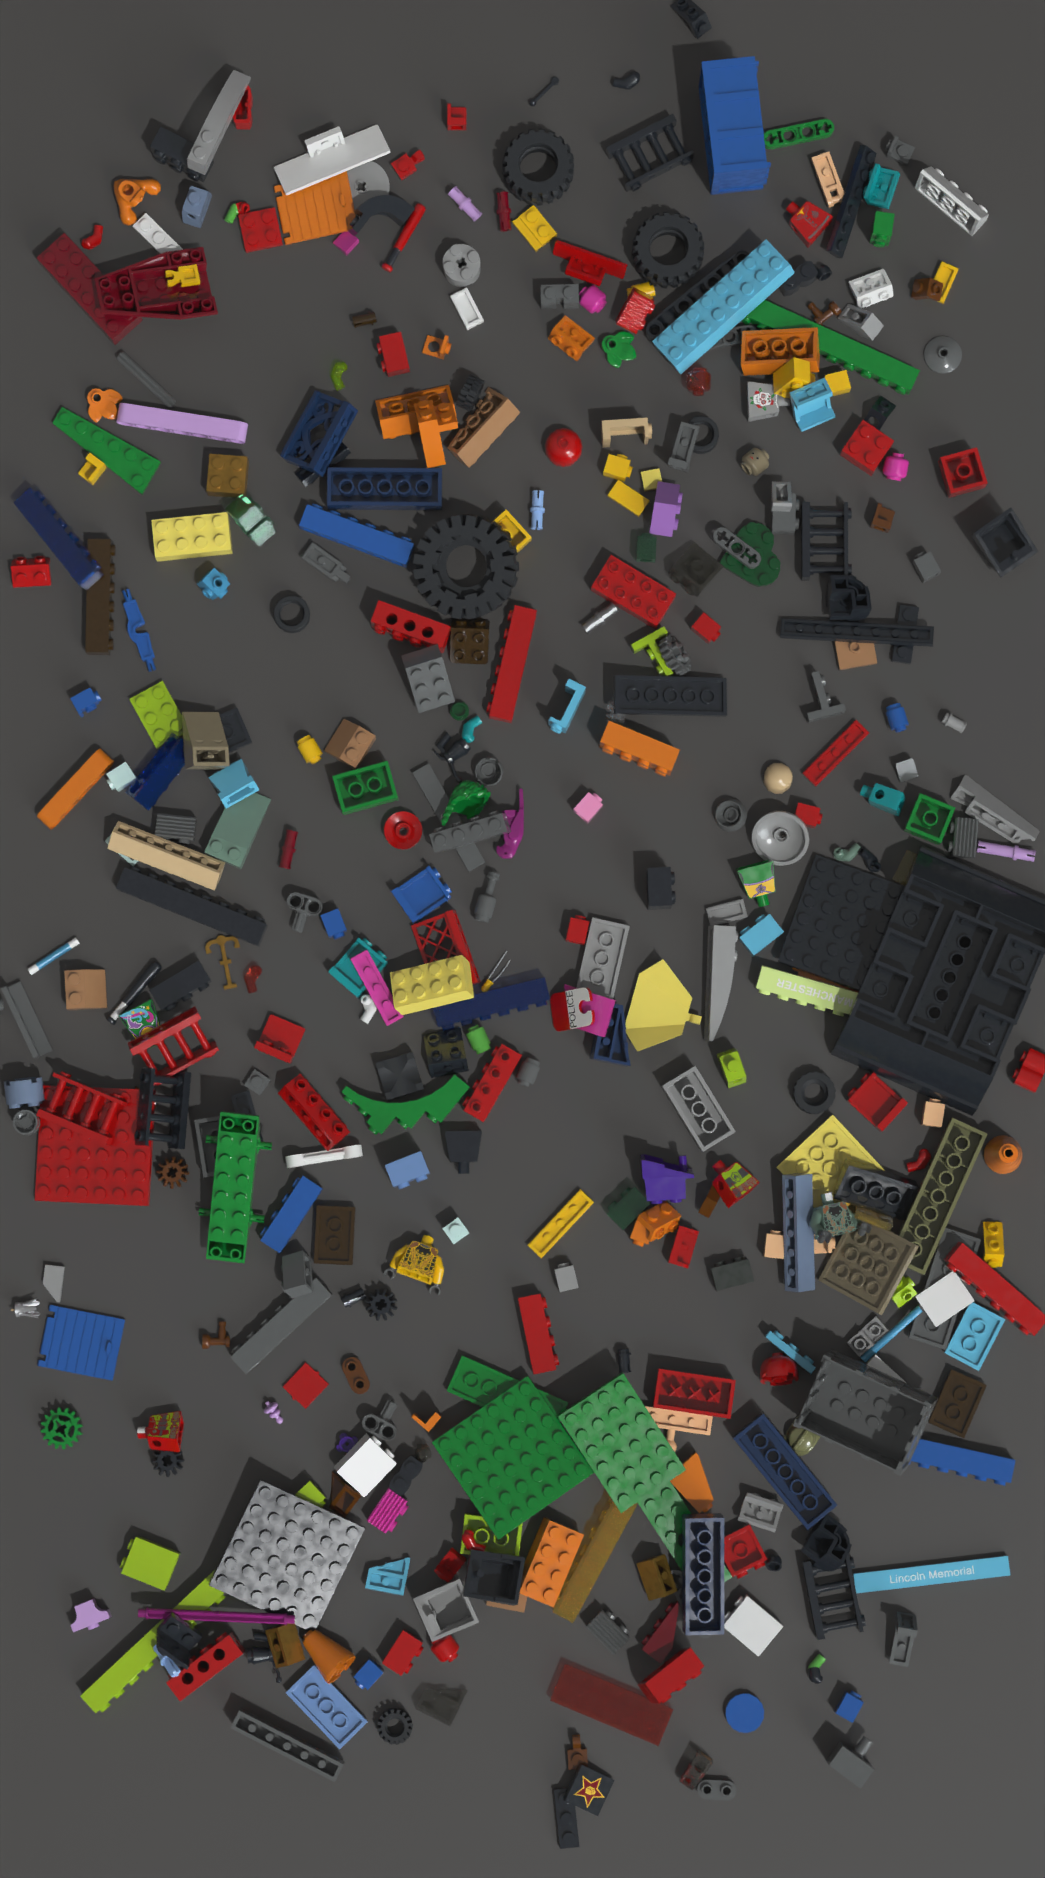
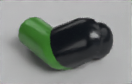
[808,1654,826,1684]

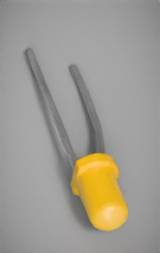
[481,951,510,993]

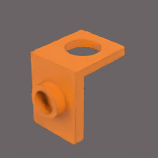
[422,335,451,360]

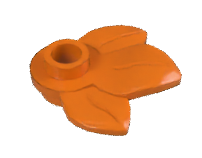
[87,388,123,423]

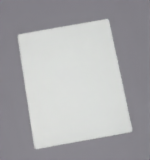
[916,1272,974,1327]

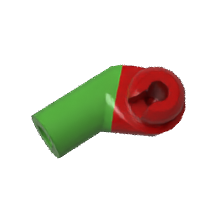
[224,201,250,224]

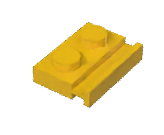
[512,205,557,252]

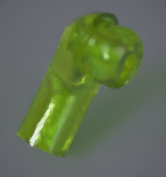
[330,362,348,391]

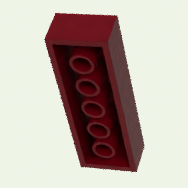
[37,233,143,345]

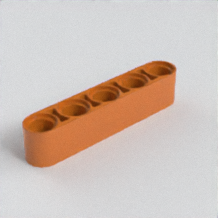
[37,748,114,830]

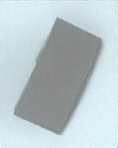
[847,1316,890,1357]

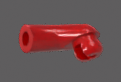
[81,225,103,250]
[462,1529,486,1551]

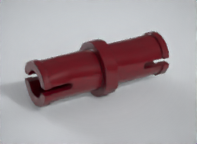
[496,191,512,232]
[279,830,298,869]

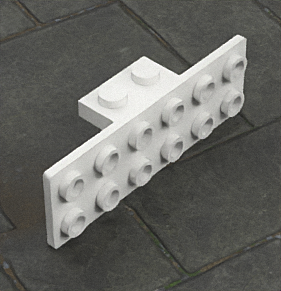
[274,125,390,195]

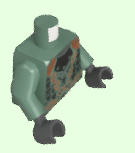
[809,1192,872,1243]

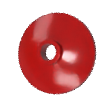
[384,811,422,850]

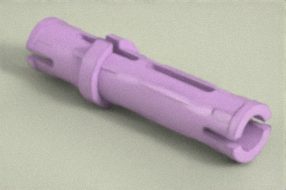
[977,840,1036,862]

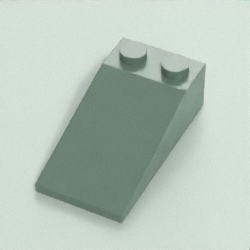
[204,793,271,869]

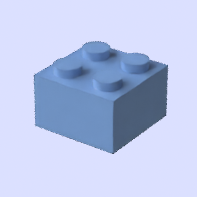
[385,1151,430,1190]

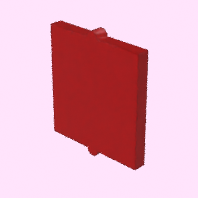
[283,1362,329,1409]

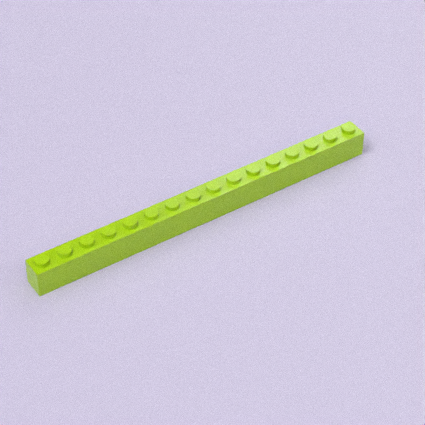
[80,1480,326,1713]

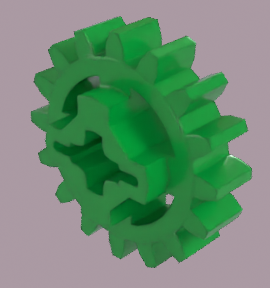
[40,1407,83,1450]

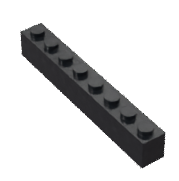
[116,866,268,947]

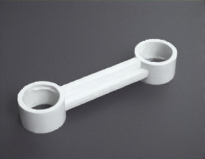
[285,1145,363,1168]

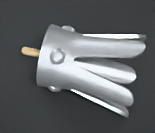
[10,1298,40,1318]

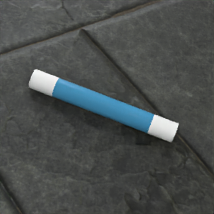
[28,937,80,975]

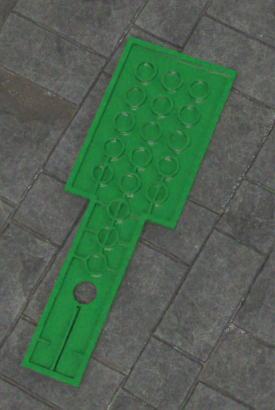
[557,1372,732,1582]

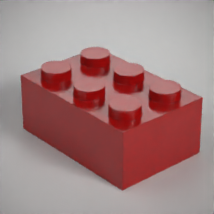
[637,1647,705,1704]

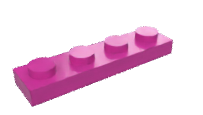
[350,949,404,1026]

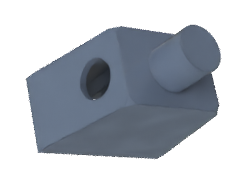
[182,186,212,229]

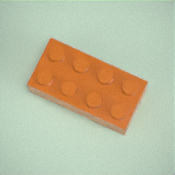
[599,721,680,777]
[520,1517,584,1607]

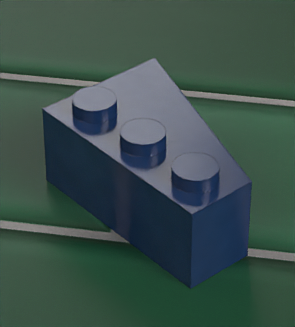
[589,1004,631,1067]

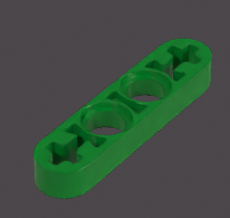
[764,119,834,149]

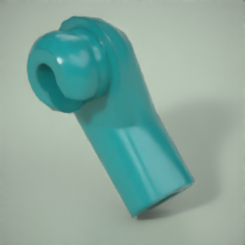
[461,715,482,743]

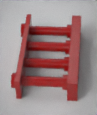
[127,1006,219,1086]
[36,1071,128,1145]

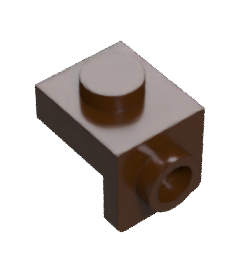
[911,278,943,301]

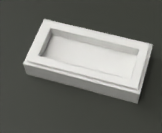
[450,287,484,330]

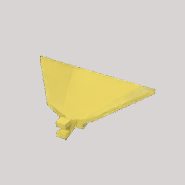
[625,959,702,1052]

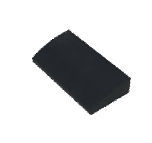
[833,1159,919,1220]

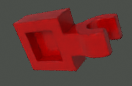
[391,150,425,181]

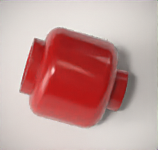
[430,1635,459,1662]

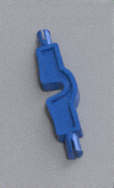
[122,589,156,672]

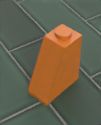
[670,1452,714,1514]

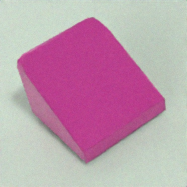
[333,231,359,256]

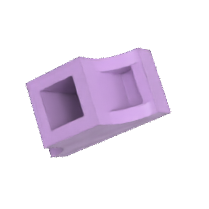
[71,1598,112,1632]

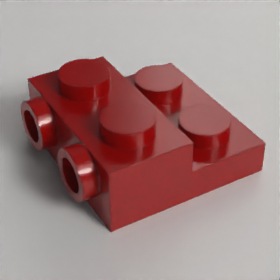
[724,1524,768,1579]

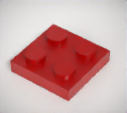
[238,207,283,253]

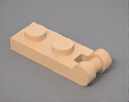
[811,152,844,208]

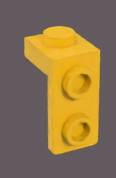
[982,1222,1004,1268]

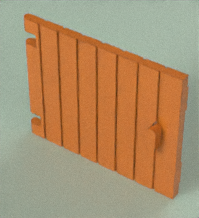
[274,171,356,245]

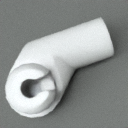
[360,994,377,1024]

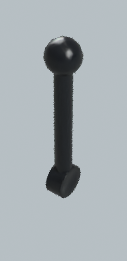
[529,77,559,106]

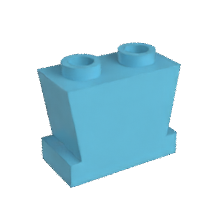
[208,759,259,809]

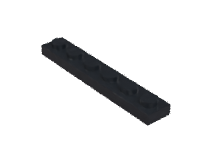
[826,145,877,258]

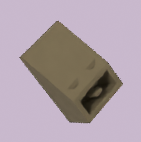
[182,712,230,769]

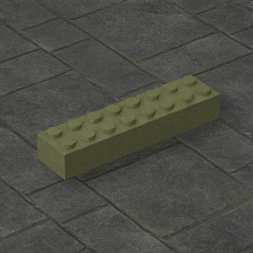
[898,1118,987,1275]

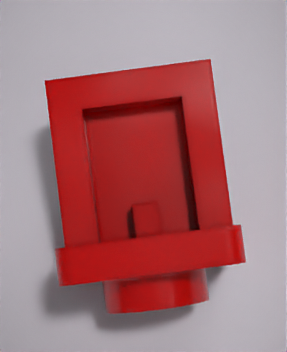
[434,1548,467,1583]

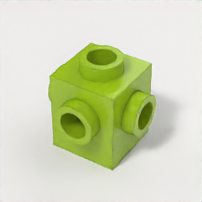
[891,1276,917,1308]

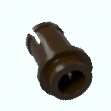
[352,311,377,328]

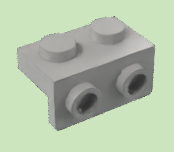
[738,1493,784,1533]

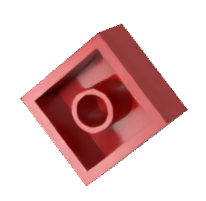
[840,420,894,476]
[938,447,988,498]

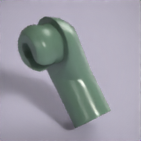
[833,843,861,862]

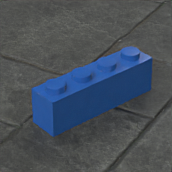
[260,1176,323,1253]

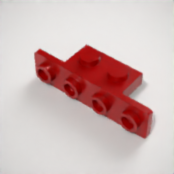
[553,240,627,286]

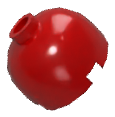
[545,428,583,467]
[760,1353,799,1386]

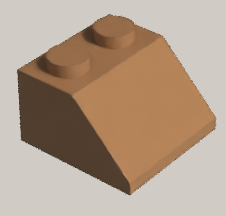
[324,719,376,770]
[64,969,107,1011]

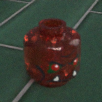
[686,368,711,396]

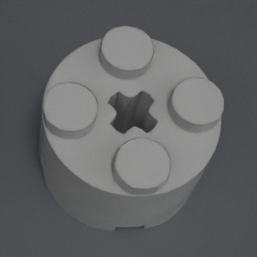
[443,244,481,287]

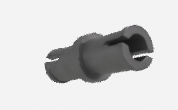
[581,602,619,634]

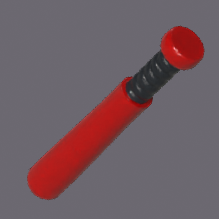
[381,203,426,272]

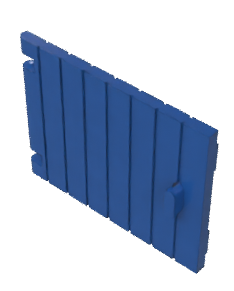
[37,1305,125,1381]

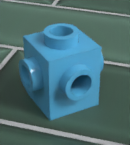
[197,568,230,600]

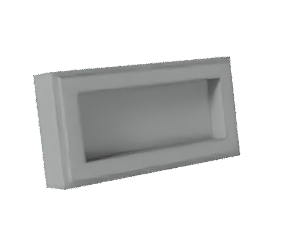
[706,899,748,926]

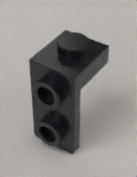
[671,0,712,39]

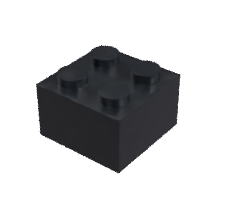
[646,867,676,910]

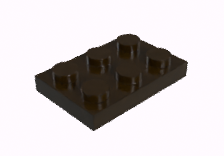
[314,1205,356,1265]
[928,1369,987,1438]

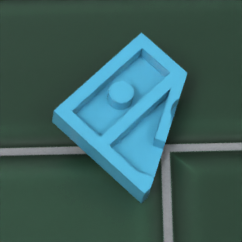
[365,1558,411,1596]

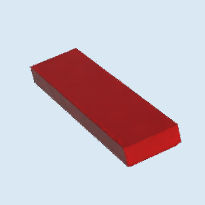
[802,720,869,787]

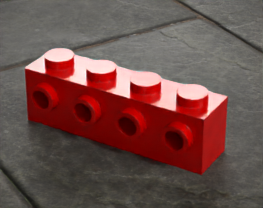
[462,1044,522,1123]
[278,1074,350,1151]

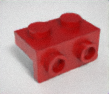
[11,556,52,588]

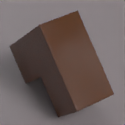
[698,1185,720,1218]

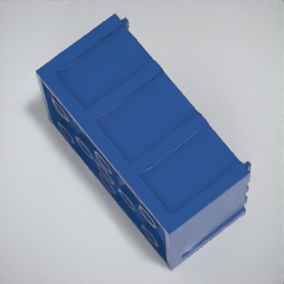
[698,56,771,195]

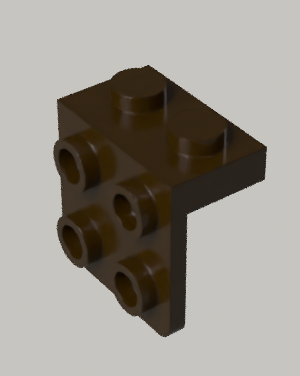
[450,618,490,664]

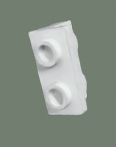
[849,269,893,308]

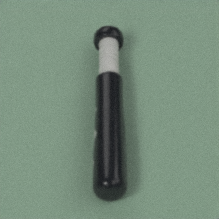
[106,961,162,1025]

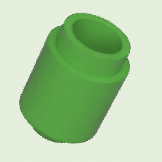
[466,1025,491,1055]

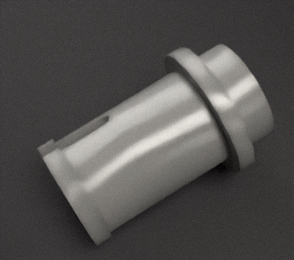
[941,712,967,733]

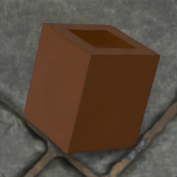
[870,503,895,533]

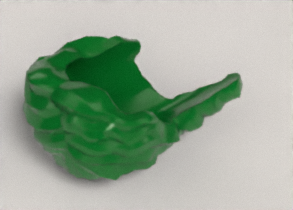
[441,780,491,826]

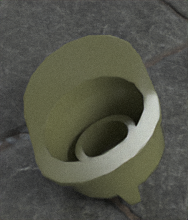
[784,1416,821,1456]

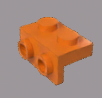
[637,1201,681,1242]

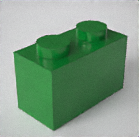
[870,211,895,247]

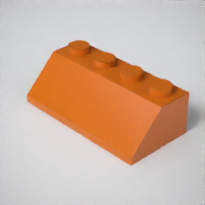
[741,327,820,376]
[375,385,458,439]

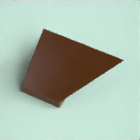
[329,1471,362,1517]

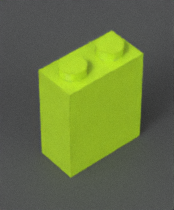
[120,1536,180,1591]

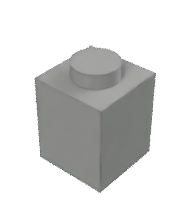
[555,1262,579,1292]

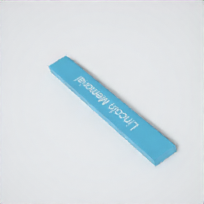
[853,1555,1010,1593]

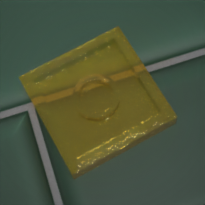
[854,1205,893,1231]

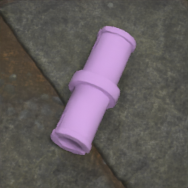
[448,186,482,222]

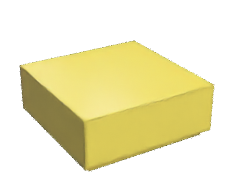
[641,468,662,492]

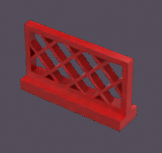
[411,910,481,985]

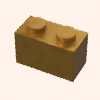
[636,1554,677,1601]
[265,1624,305,1668]

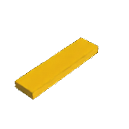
[527,1189,594,1258]

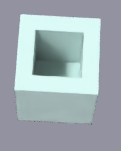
[106,762,138,792]
[442,1218,469,1244]

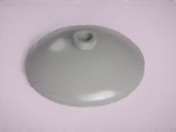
[752,811,810,866]

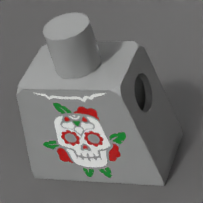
[747,382,790,422]

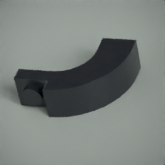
[348,195,415,236]

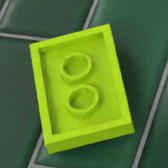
[129,681,183,750]

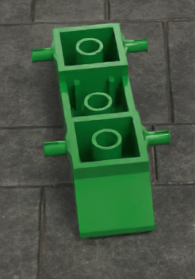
[199,1111,272,1263]

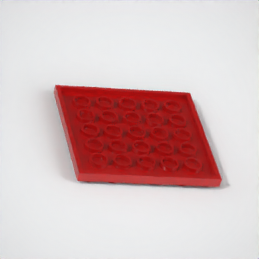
[35,1085,156,1206]

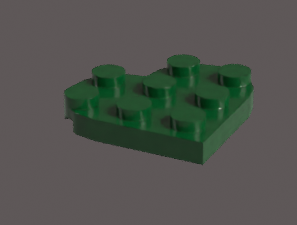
[719,522,780,587]

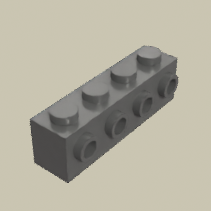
[429,811,511,853]

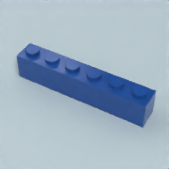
[299,504,414,568]
[909,1439,1016,1486]

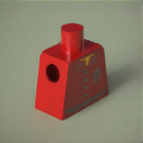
[786,201,833,248]

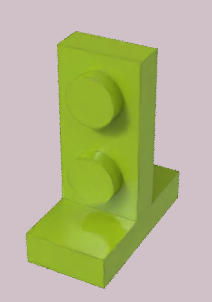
[630,626,673,676]

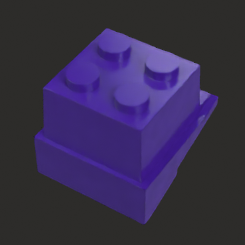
[640,1154,694,1204]

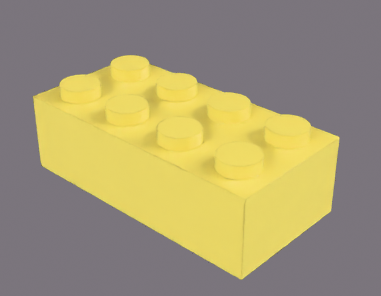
[151,512,233,562]
[390,955,474,1015]

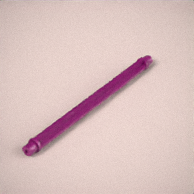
[138,1607,295,1625]

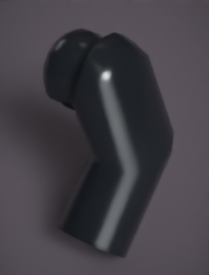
[613,71,640,90]
[858,847,881,872]

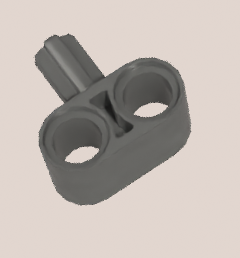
[287,892,323,933]
[362,1400,397,1441]

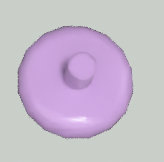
[264,1401,283,1424]

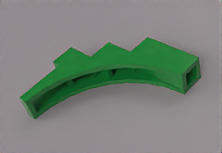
[342,1075,470,1135]

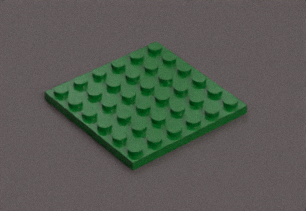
[432,1376,594,1540]

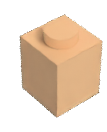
[921,1098,945,1128]
[763,1230,784,1259]

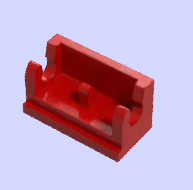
[668,1225,699,1269]

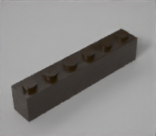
[85,539,116,655]

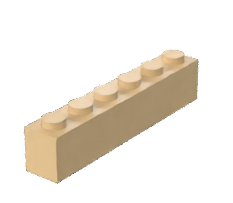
[107,821,225,890]

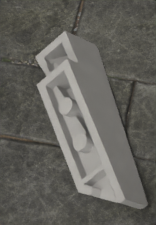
[951,775,1040,843]

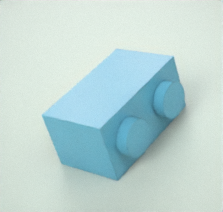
[739,914,784,957]

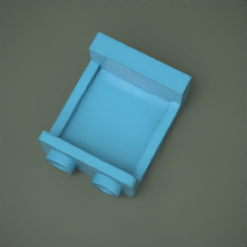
[789,378,835,432]
[548,679,586,734]

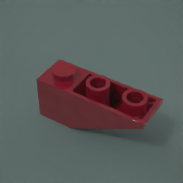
[641,1601,679,1664]

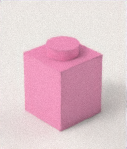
[573,792,603,824]

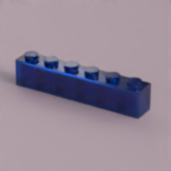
[14,488,104,590]
[434,977,550,1031]

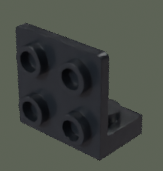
[423,1027,469,1078]
[156,1612,202,1669]

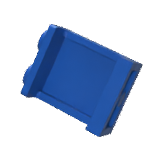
[391,866,452,924]

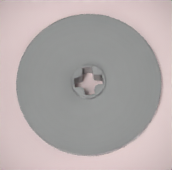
[343,161,390,216]

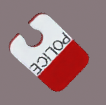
[550,987,595,1032]

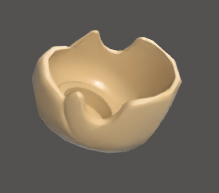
[763,763,793,794]

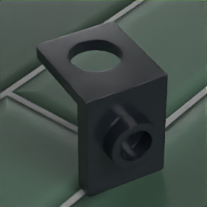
[864,396,896,431]

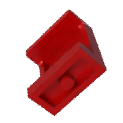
[847,1072,908,1132]

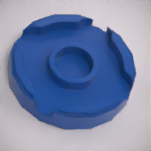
[725,1693,764,1733]

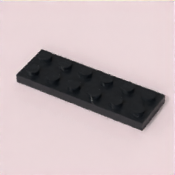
[613,675,727,717]

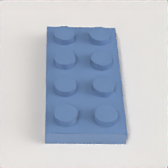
[286,1665,368,1749]

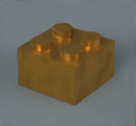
[206,454,249,499]

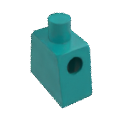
[860,783,906,817]

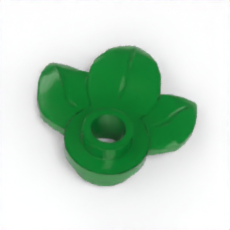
[601,331,636,368]

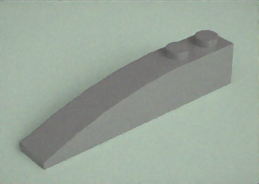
[187,70,251,175]
[704,925,738,1041]

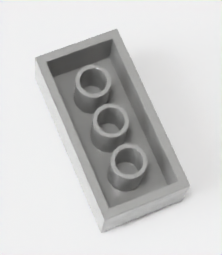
[662,1066,736,1152]

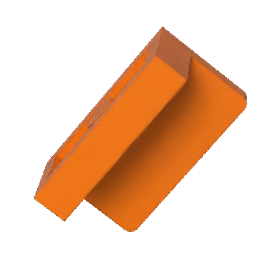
[411,1411,442,1432]

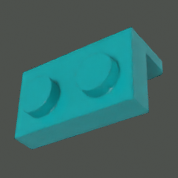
[863,163,900,209]

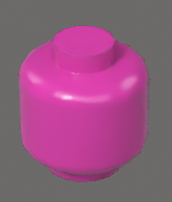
[579,285,607,314]
[883,453,909,481]

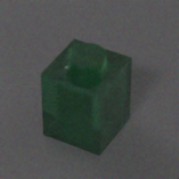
[636,533,657,563]

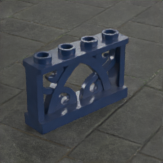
[280,390,358,477]

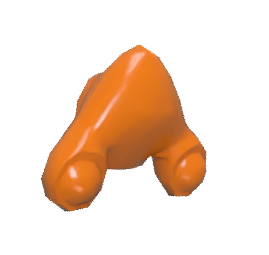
[114,179,161,226]

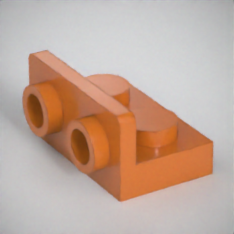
[548,315,595,361]

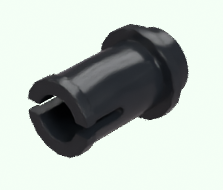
[341,1287,366,1308]
[616,1349,631,1373]

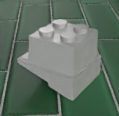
[413,1578,479,1642]

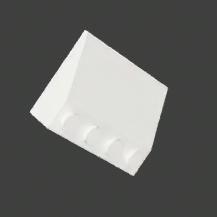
[915,166,989,236]

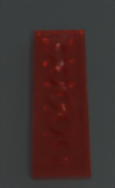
[550,1664,673,1746]

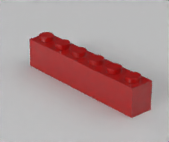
[486,605,537,723]
[943,1242,1045,1336]

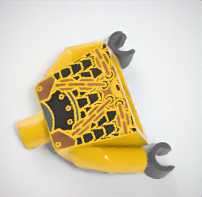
[384,1235,444,1296]

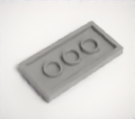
[576,917,630,999]

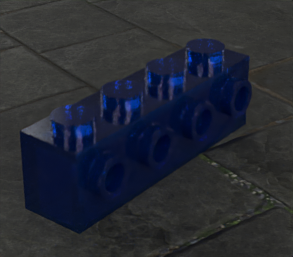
[125,733,185,811]

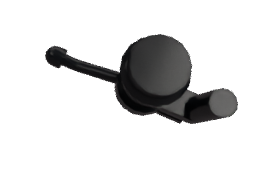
[434,732,471,783]
[247,1632,282,1683]

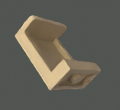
[601,418,652,448]

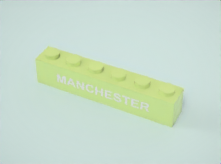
[756,965,858,1016]

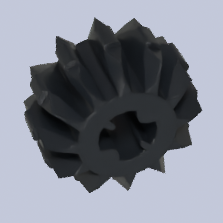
[365,1288,398,1321]
[151,1450,185,1477]

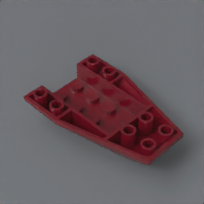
[94,247,218,320]

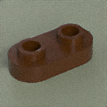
[342,1357,370,1394]

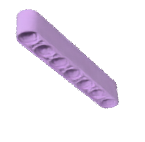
[116,403,248,444]

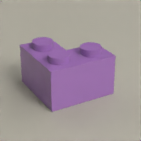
[649,481,683,537]

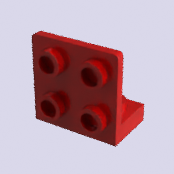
[254,1014,305,1064]

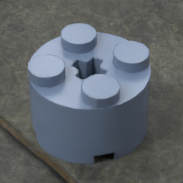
[4,1077,45,1109]

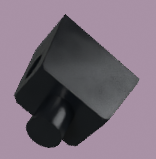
[445,1131,482,1174]

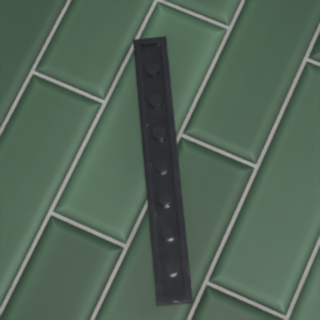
[780,618,934,647]

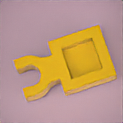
[165,264,200,287]

